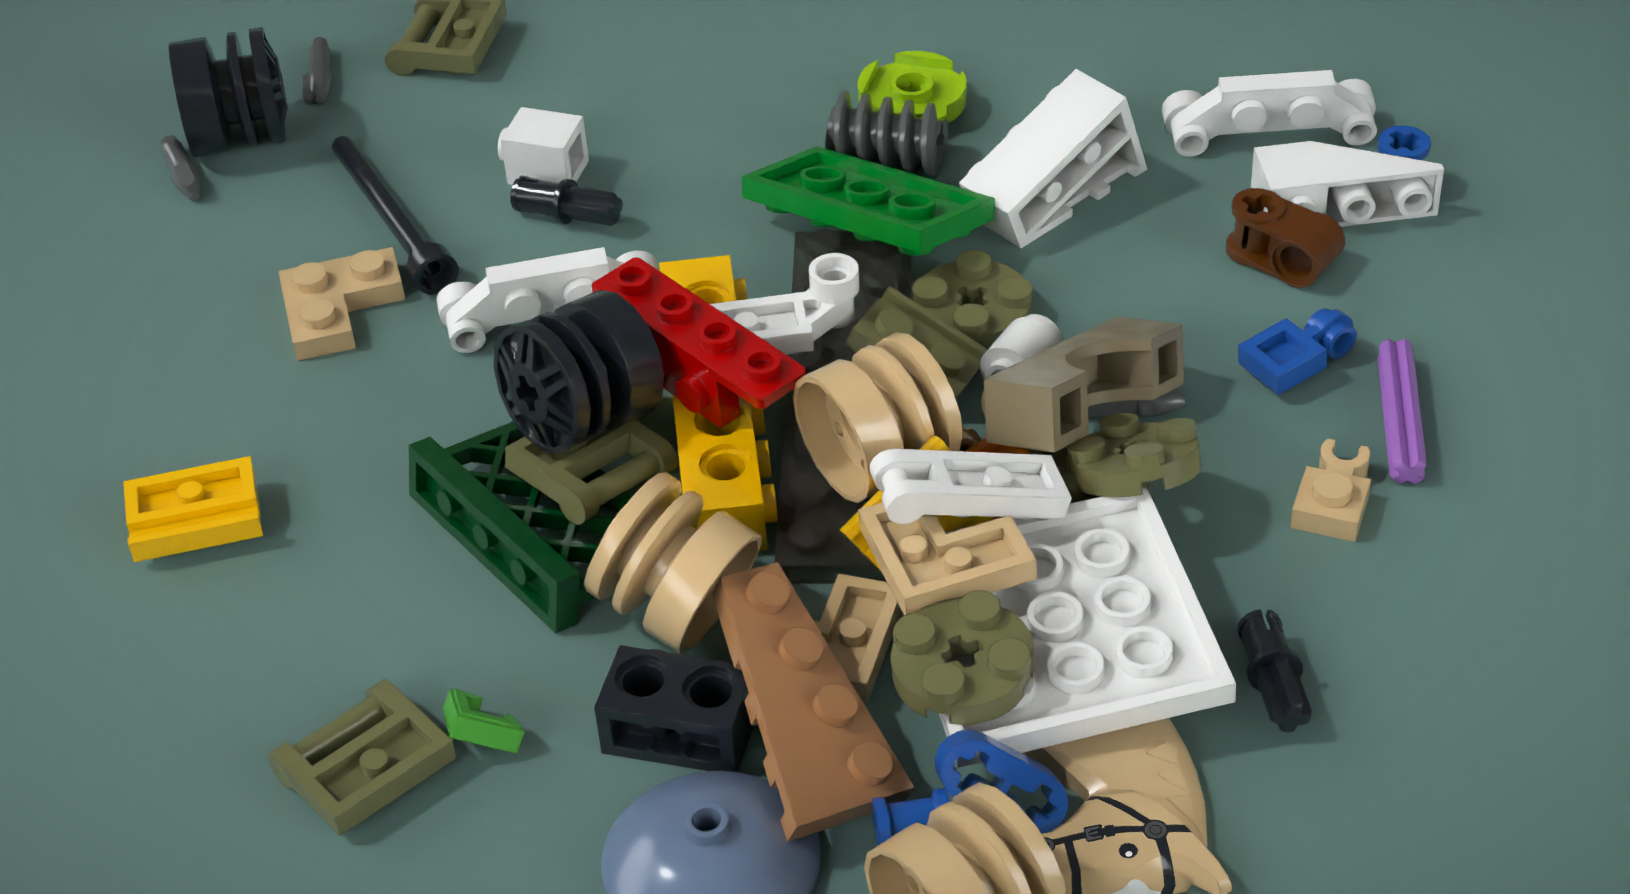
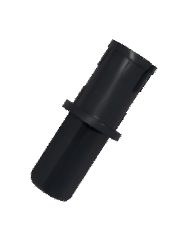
[510,175,623,226]
[1237,609,1312,733]

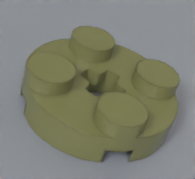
[912,250,1033,349]
[1067,413,1202,497]
[890,590,1035,725]

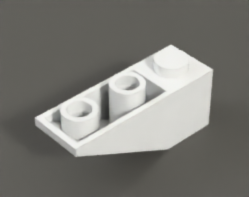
[1251,141,1444,227]

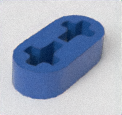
[935,730,1068,834]

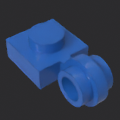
[1238,308,1357,395]

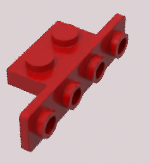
[591,257,806,428]

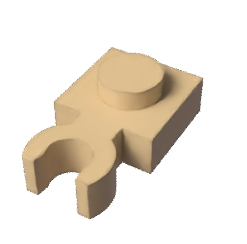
[1290,439,1371,542]

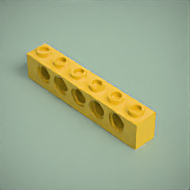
[659,255,778,551]

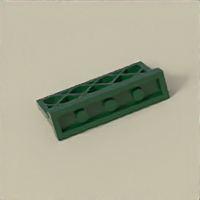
[408,421,632,634]

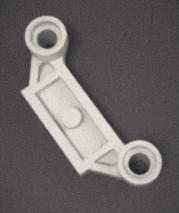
[1162,70,1377,157]
[436,247,659,353]
[710,253,860,355]

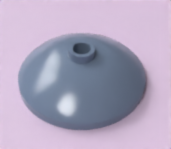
[601,771,821,894]

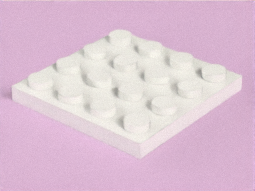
[939,486,1236,768]

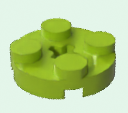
[857,51,967,123]

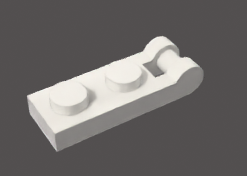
[870,449,1072,524]

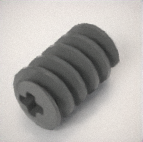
[825,90,949,176]

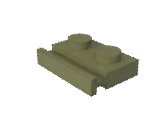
[844,286,988,401]

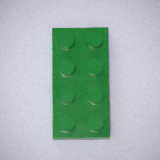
[742,146,995,256]

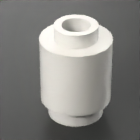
[980,314,1063,379]

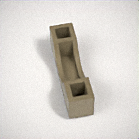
[981,317,1184,453]

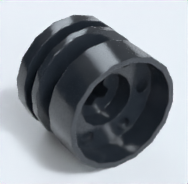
[169,27,288,157]
[493,290,664,454]

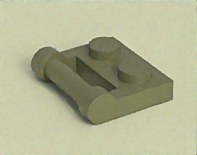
[385,0,507,76]
[505,420,678,525]
[267,679,456,836]

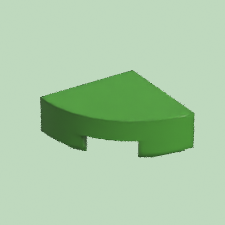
[442,688,525,754]

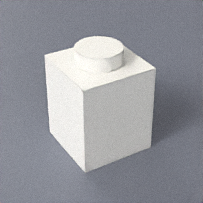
[497,107,589,185]

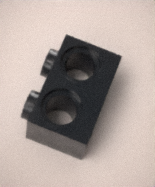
[594,645,754,772]

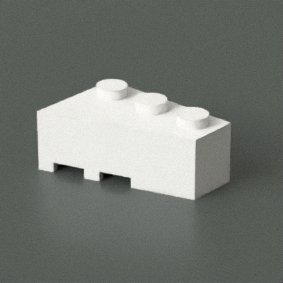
[959,69,1147,248]

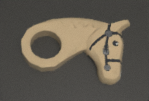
[1022,718,1232,894]

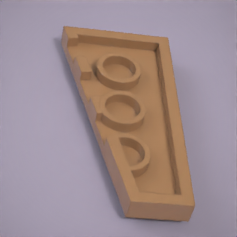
[712,562,915,842]

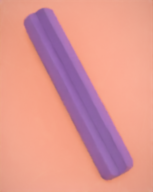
[1378,338,1427,484]

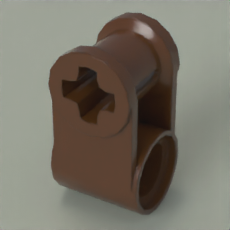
[1225,188,1345,288]

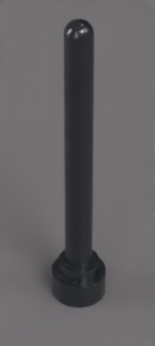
[332,136,459,295]

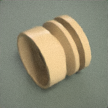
[793,332,963,503]
[584,472,762,655]
[864,782,1066,894]

